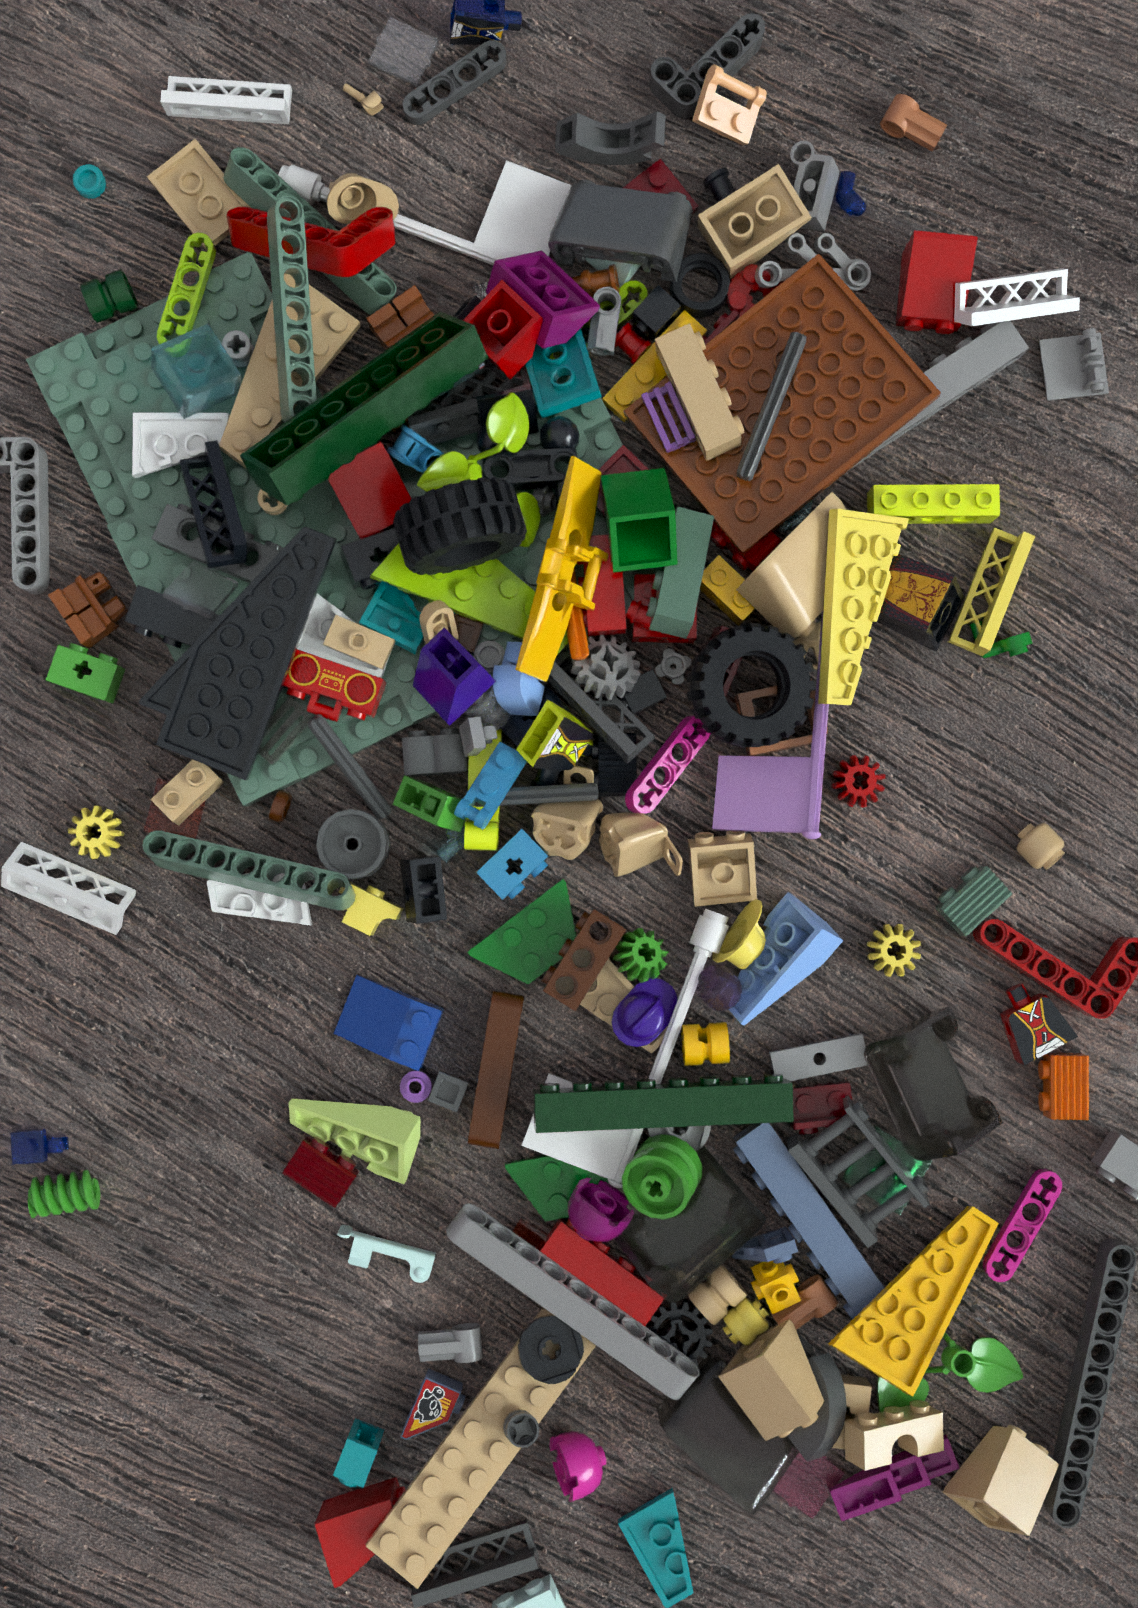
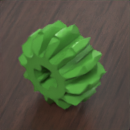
[613,928,668,983]

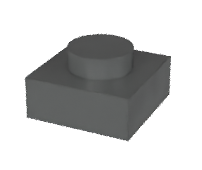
[428,1070,469,1112]

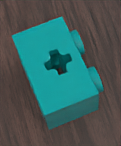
[333,1418,384,1488]

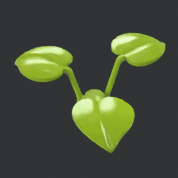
[417,392,540,547]

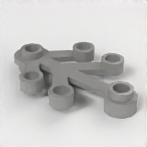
[755,233,871,291]

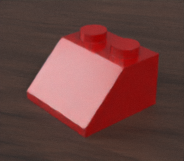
[463,280,543,379]

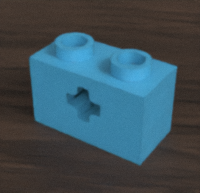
[476,829,548,900]

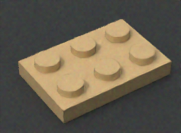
[147,139,251,251]

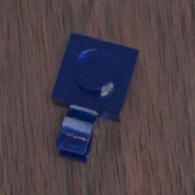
[10,1129,69,1165]

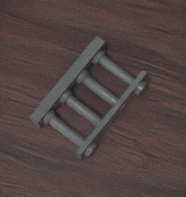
[787,1096,930,1248]

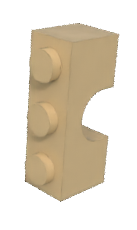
[845,1400,944,1471]

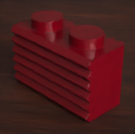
[282,1137,359,1208]

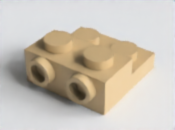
[688,831,757,907]

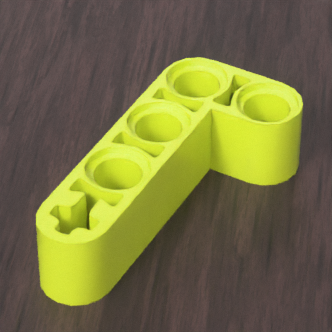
[464,729,502,851]

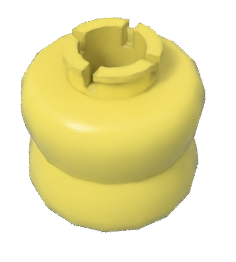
[722,1297,769,1346]

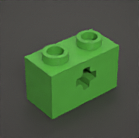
[46,643,125,704]
[393,775,466,832]

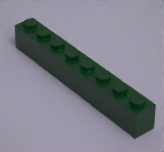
[533,1074,794,1133]

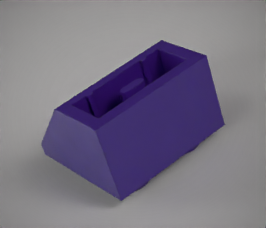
[412,627,496,726]

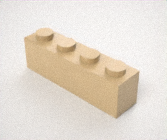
[655,323,745,461]

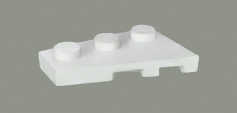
[132,413,230,478]

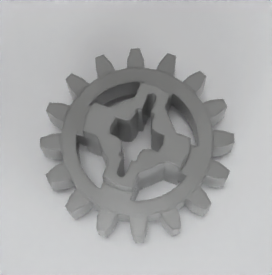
[571,635,641,700]

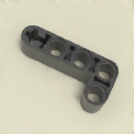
[649,13,765,119]

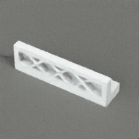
[160,76,292,124]
[954,268,1080,326]
[1,842,136,935]

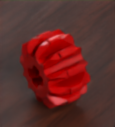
[831,755,885,808]

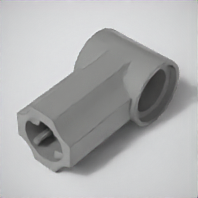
[587,287,621,356]
[418,1323,483,1363]

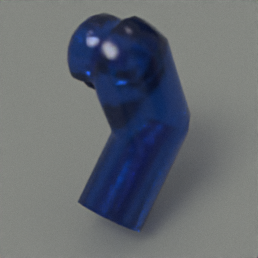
[836,171,866,217]

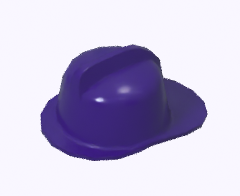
[611,978,678,1047]

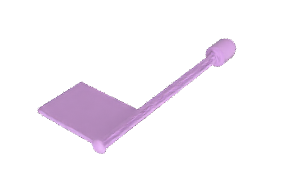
[712,610,829,840]

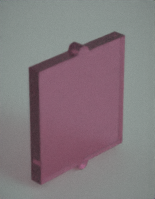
[769,1448,845,1519]

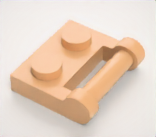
[692,64,767,145]

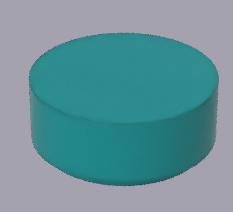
[73,164,106,199]

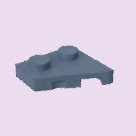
[729,1226,798,1263]

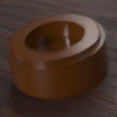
[269,790,292,823]

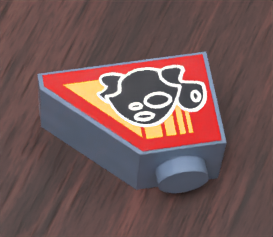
[400,1368,465,1440]

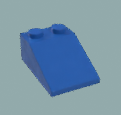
[333,974,445,1071]

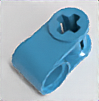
[386,424,444,474]

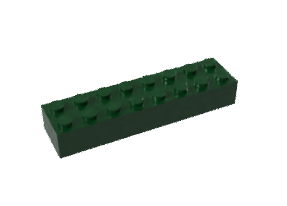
[240,311,488,506]

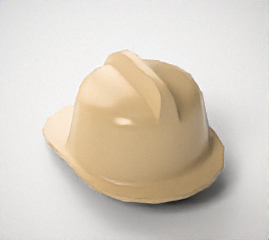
[326,173,399,224]

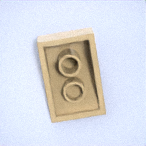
[698,164,812,279]

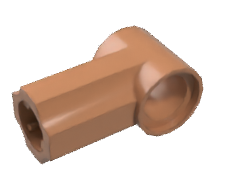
[880,94,947,152]
[770,1274,838,1330]

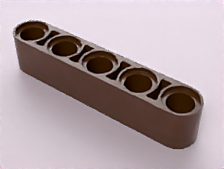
[468,991,524,1149]

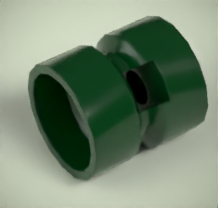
[80,269,138,323]

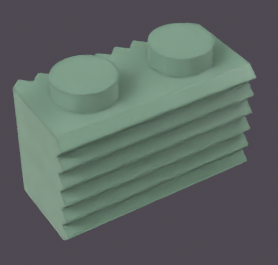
[935,866,1012,937]

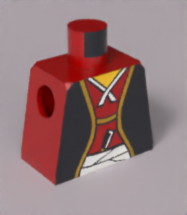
[1000,983,1078,1065]

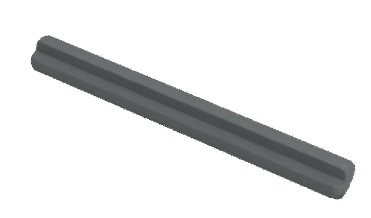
[737,332,807,481]

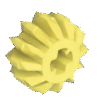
[67,805,124,859]
[867,924,921,977]

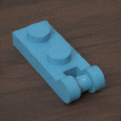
[454,742,527,830]

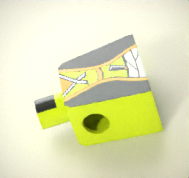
[516,700,593,770]

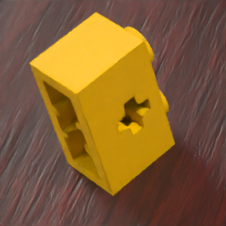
[700,555,755,626]

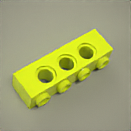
[867,484,1000,524]

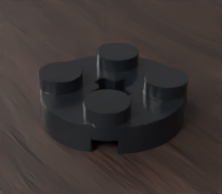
[518,1315,584,1384]

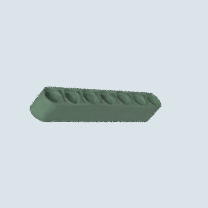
[223,147,397,315]
[267,195,317,423]
[142,830,356,911]

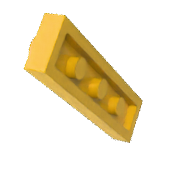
[602,310,707,423]

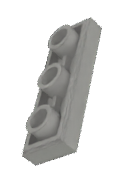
[769,1033,869,1081]

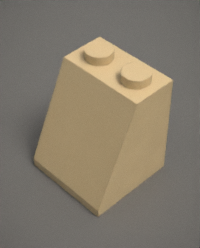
[718,1319,824,1441]
[943,1425,1059,1536]

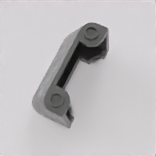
[548,180,693,282]

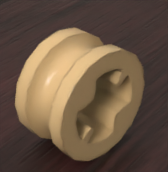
[258,489,287,515]

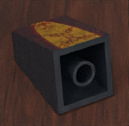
[877,554,965,652]

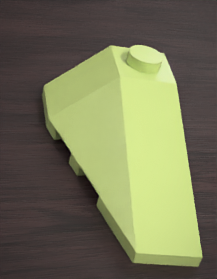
[289,1099,420,1184]

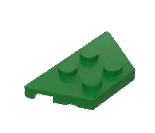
[467,879,576,985]
[505,1155,609,1222]

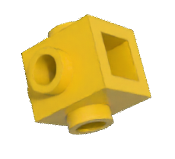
[750,1261,801,1315]

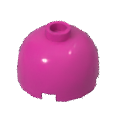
[549,1431,606,1503]

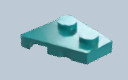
[359,581,424,655]

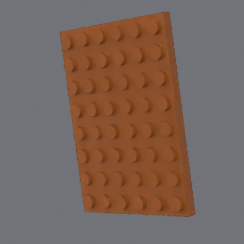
[624,254,941,555]

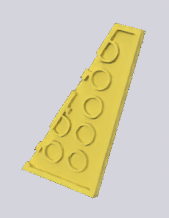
[818,509,909,705]

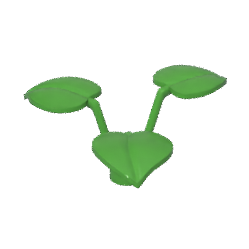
[877,1332,1023,1412]

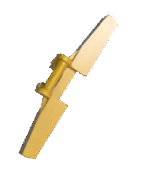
[515,456,608,682]

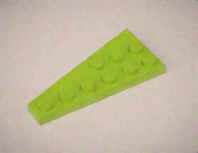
[370,543,568,655]

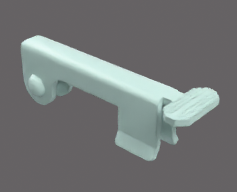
[337,1224,436,1283]

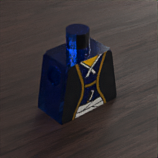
[450,0,522,45]

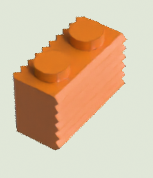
[1038,1053,1089,1120]

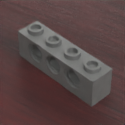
[151,503,283,583]

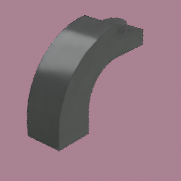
[555,111,666,165]
[787,1336,846,1462]

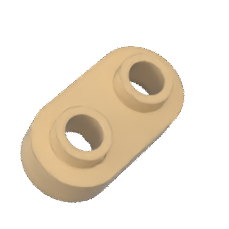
[420,600,459,645]

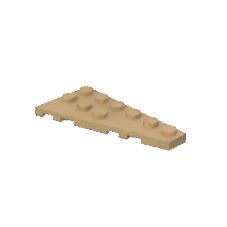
[219,273,360,468]

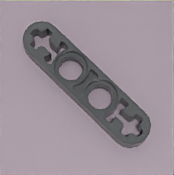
[403,40,506,125]

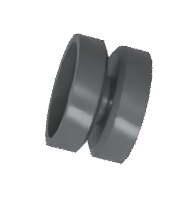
[316,809,391,879]

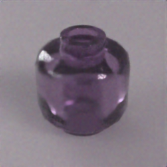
[695,964,742,1011]

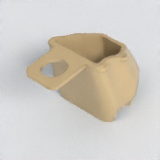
[531,765,603,860]
[599,812,683,877]

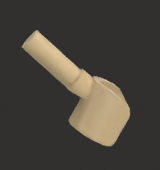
[343,83,384,116]

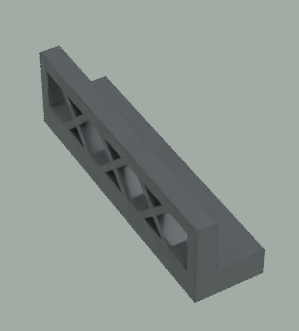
[547,648,655,764]
[411,1519,539,1608]

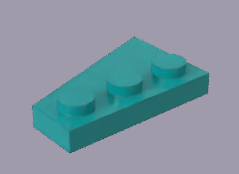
[618,1487,694,1608]

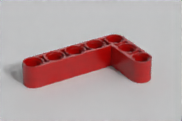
[226,207,396,277]
[973,919,1138,1019]

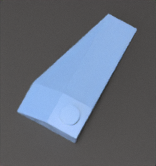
[725,892,843,1025]

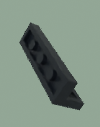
[180,440,247,569]

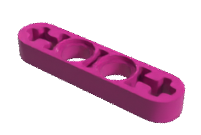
[625,715,711,814]
[983,1169,1062,1282]

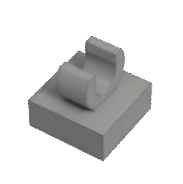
[459,717,498,757]

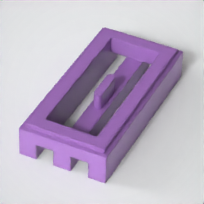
[641,382,696,453]

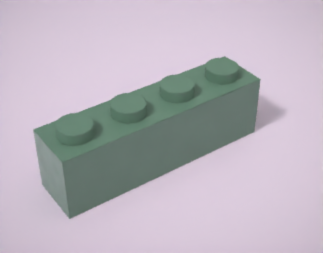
[646,507,714,639]

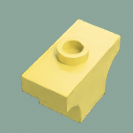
[339,881,404,936]

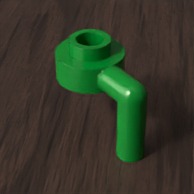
[970,621,1033,658]

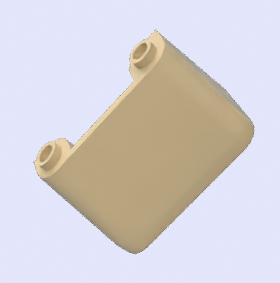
[737,492,846,640]

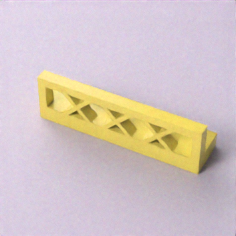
[948,528,1035,656]

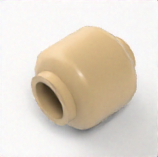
[1016,823,1065,870]

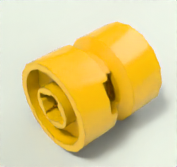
[681,1022,730,1066]

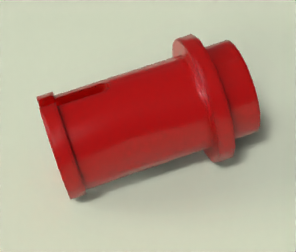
[626,600,660,633]

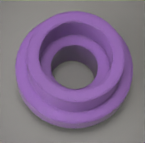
[400,1070,432,1103]

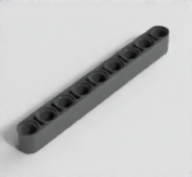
[1044,1238,1136,1528]

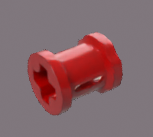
[615,323,652,365]

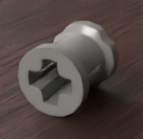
[222,330,254,368]

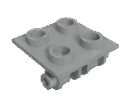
[1039,328,1109,401]

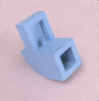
[493,641,545,716]

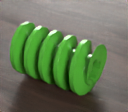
[27,1170,101,1218]

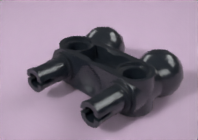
[476,416,580,507]

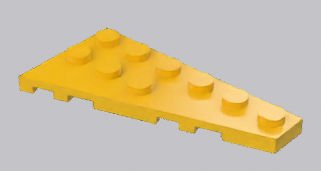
[828,1206,999,1396]

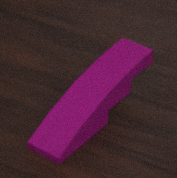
[829,1434,960,1521]

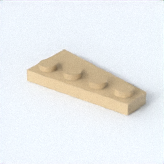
[555,949,668,1053]

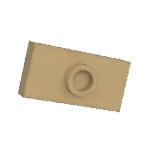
[323,615,395,670]

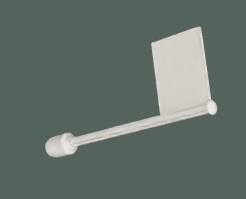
[278,160,571,265]
[522,909,729,1188]

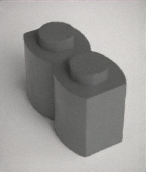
[402,728,468,777]

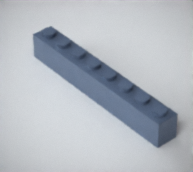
[733,1123,884,1319]

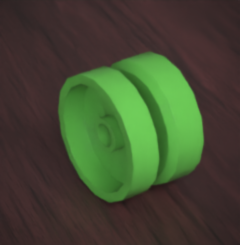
[622,1134,702,1219]

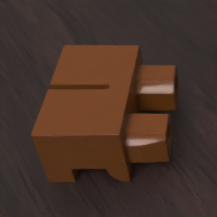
[366,285,434,350]
[48,572,128,648]

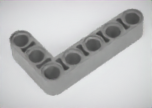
[0,437,50,595]

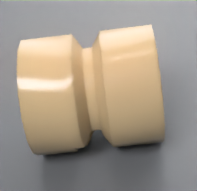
[687,1263,748,1325]

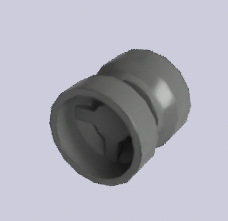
[503,1409,539,1448]

